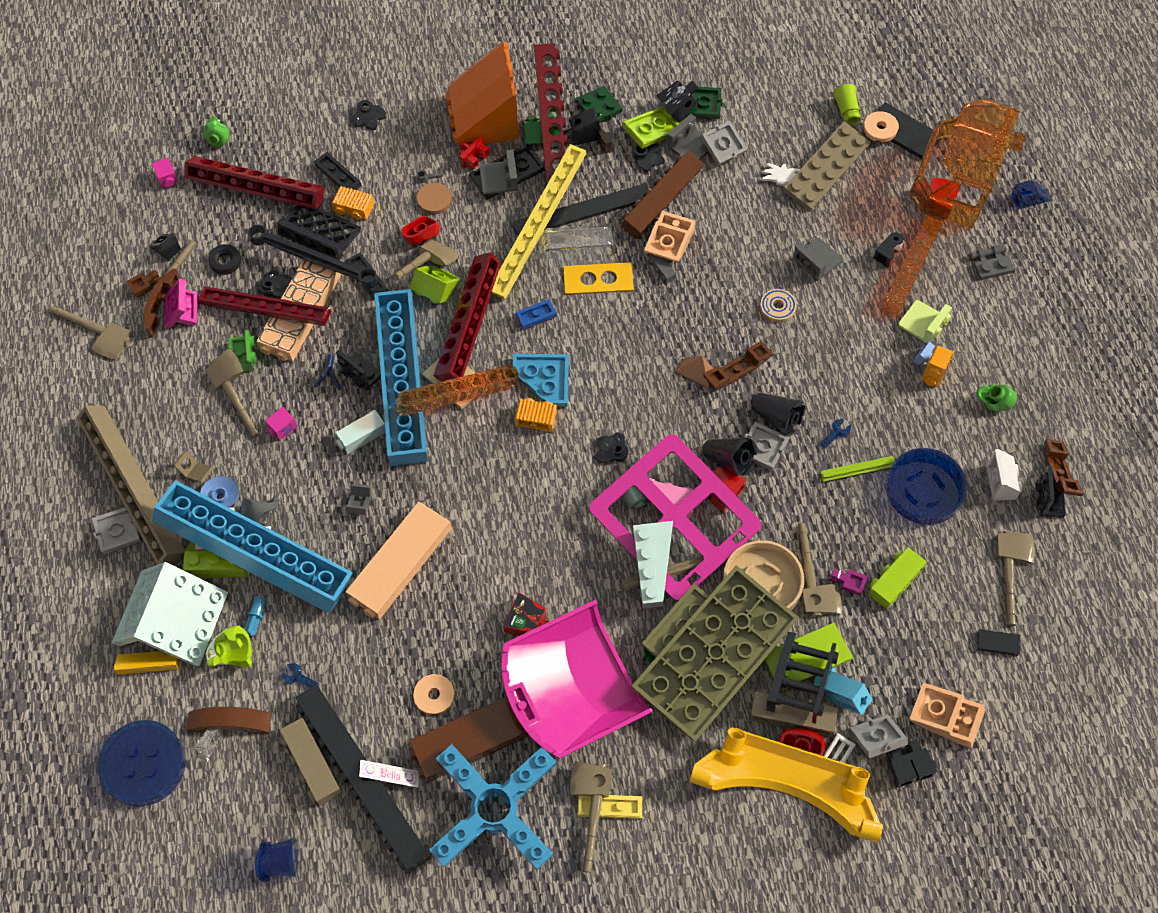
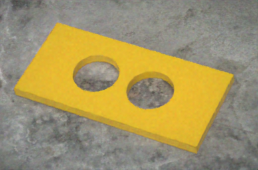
[563,262,634,295]

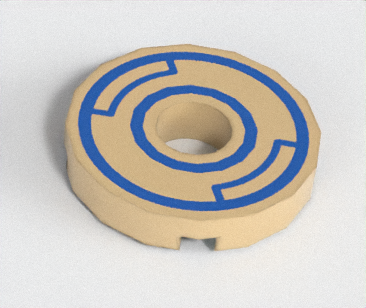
[760,289,797,323]

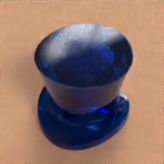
[255,837,299,883]

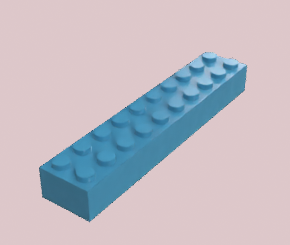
[374,289,428,466]
[152,480,353,614]

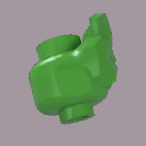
[203,116,230,148]
[976,384,1017,412]

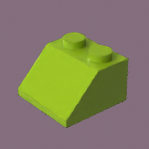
[409,264,462,304]

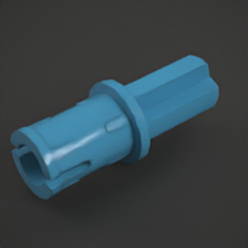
[245,596,267,636]

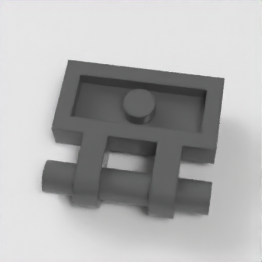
[970,245,1015,280]

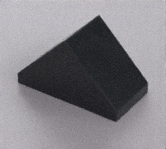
[149,233,181,261]

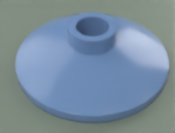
[200,476,239,508]

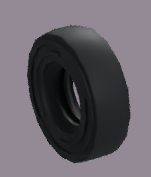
[208,244,241,275]

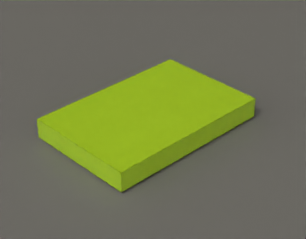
[622,106,679,148]

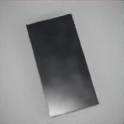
[877,102,943,160]
[469,144,545,200]

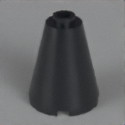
[751,393,806,437]
[702,437,757,476]

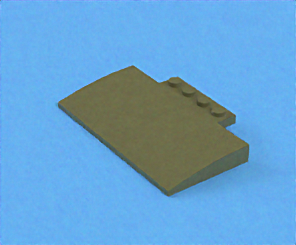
[630,565,799,742]

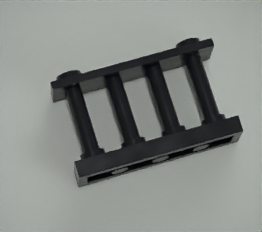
[766,631,839,724]

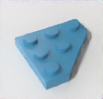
[513,354,569,407]

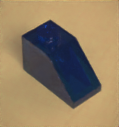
[1011,180,1051,210]

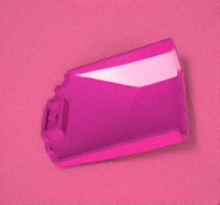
[501,600,653,759]

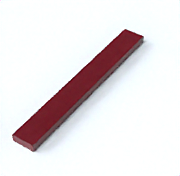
[197,286,332,326]

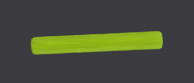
[820,456,895,482]

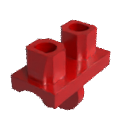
[459,136,489,169]

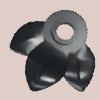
[353,100,387,130]
[632,143,665,171]
[259,270,293,298]
[594,432,629,463]

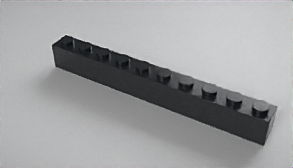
[295,684,430,873]

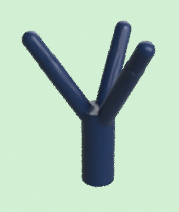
[314,354,341,390]

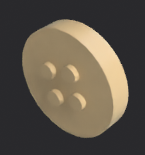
[723,540,804,610]

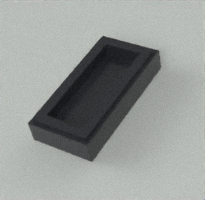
[977,629,1020,656]

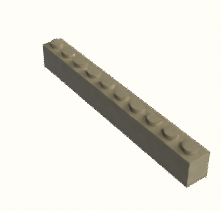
[77,406,185,565]

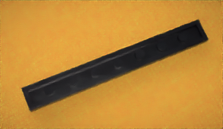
[513,183,648,236]

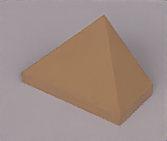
[676,356,713,389]

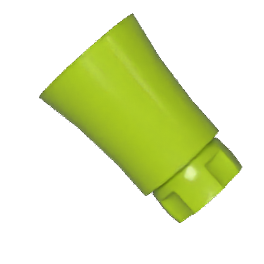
[833,84,861,125]

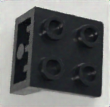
[336,350,381,391]
[1035,466,1066,518]

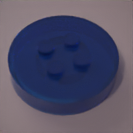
[886,448,967,525]
[98,720,186,807]

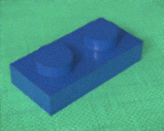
[516,299,557,330]

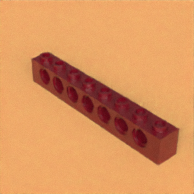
[534,43,567,186]
[184,156,324,209]
[433,252,501,386]

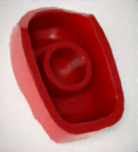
[401,215,440,246]
[779,728,825,756]

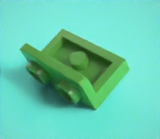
[228,330,257,372]

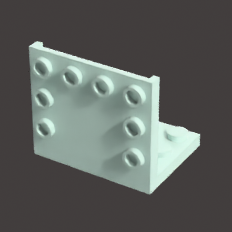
[111,562,228,666]

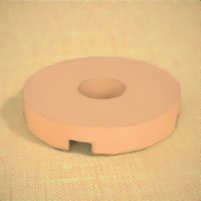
[864,112,899,142]
[413,674,455,715]

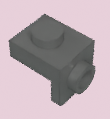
[346,484,371,515]

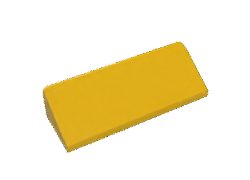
[114,651,179,675]

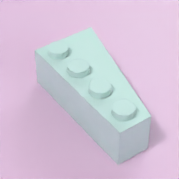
[633,521,673,609]

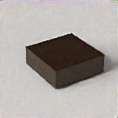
[598,130,611,154]

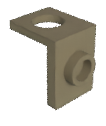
[173,451,213,483]

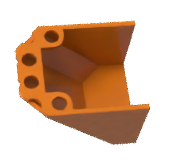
[445,41,519,148]

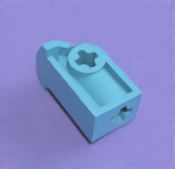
[814,666,873,715]

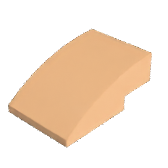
[644,211,696,262]
[909,683,985,749]

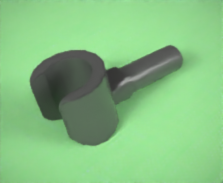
[418,170,443,183]

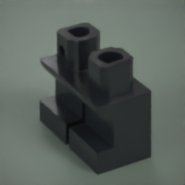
[887,740,937,789]

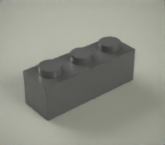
[648,254,676,284]

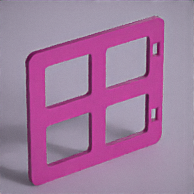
[589,434,761,601]

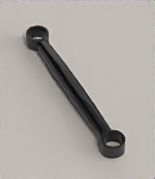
[248,225,378,289]

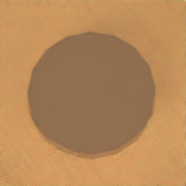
[417,183,452,215]

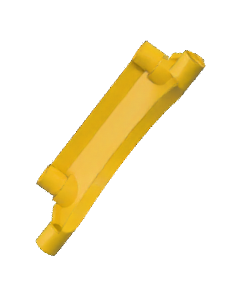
[689,728,883,843]

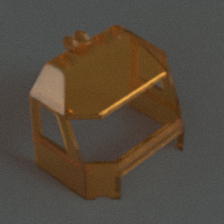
[909,98,1026,229]

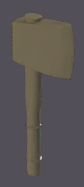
[393,240,459,281]
[49,306,132,360]
[206,348,259,438]
[798,523,842,618]
[996,531,1035,626]
[570,761,612,873]

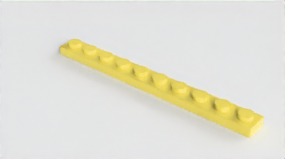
[491,144,586,300]

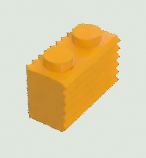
[332,186,374,220]
[921,346,954,387]
[515,398,557,432]

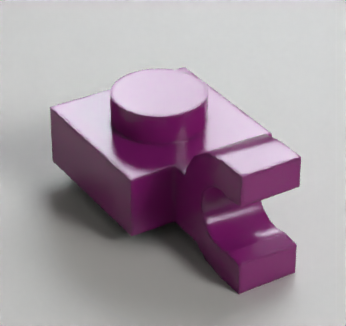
[829,568,868,596]

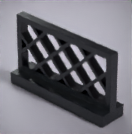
[277,205,361,260]

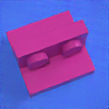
[164,279,197,328]

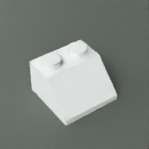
[986,449,1022,501]

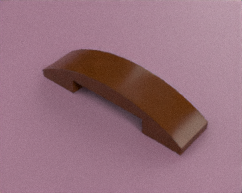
[144,269,180,338]
[703,340,773,389]
[1044,439,1083,497]
[186,707,272,734]

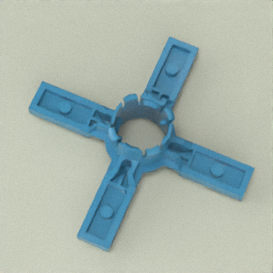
[429,744,557,870]

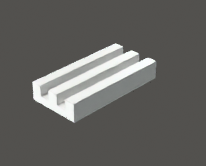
[823,733,856,763]

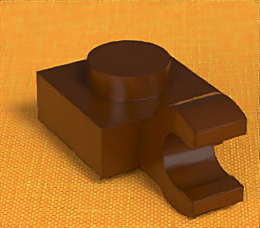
[126,270,161,298]

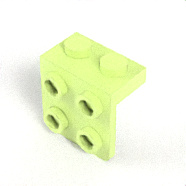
[899,300,952,343]

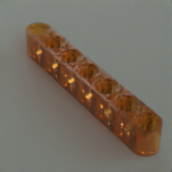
[881,215,943,317]
[395,365,519,415]

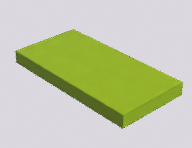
[764,623,853,691]

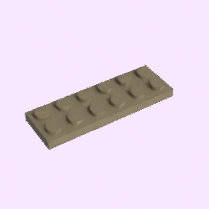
[783,122,871,211]

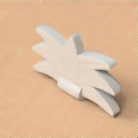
[762,163,800,187]

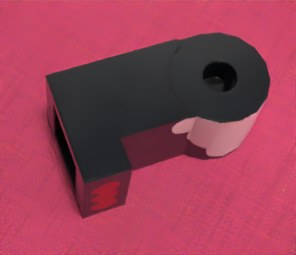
[873,232,904,268]

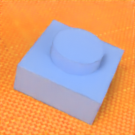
[913,342,935,365]

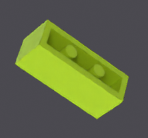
[868,547,927,610]

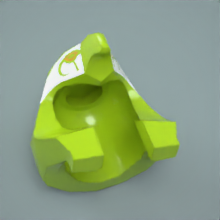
[206,625,252,669]

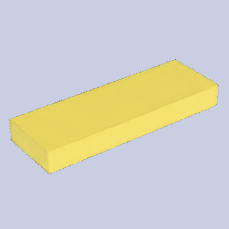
[578,795,642,819]

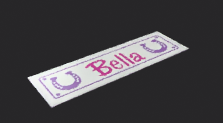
[359,760,419,787]

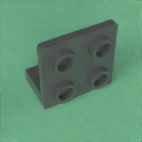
[667,114,709,160]
[480,150,518,195]
[793,238,843,281]

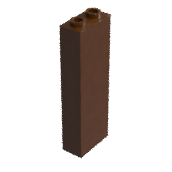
[409,696,529,783]

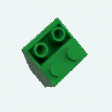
[523,114,559,144]

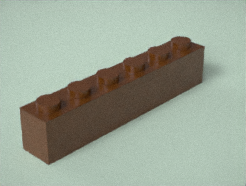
[620,151,704,239]

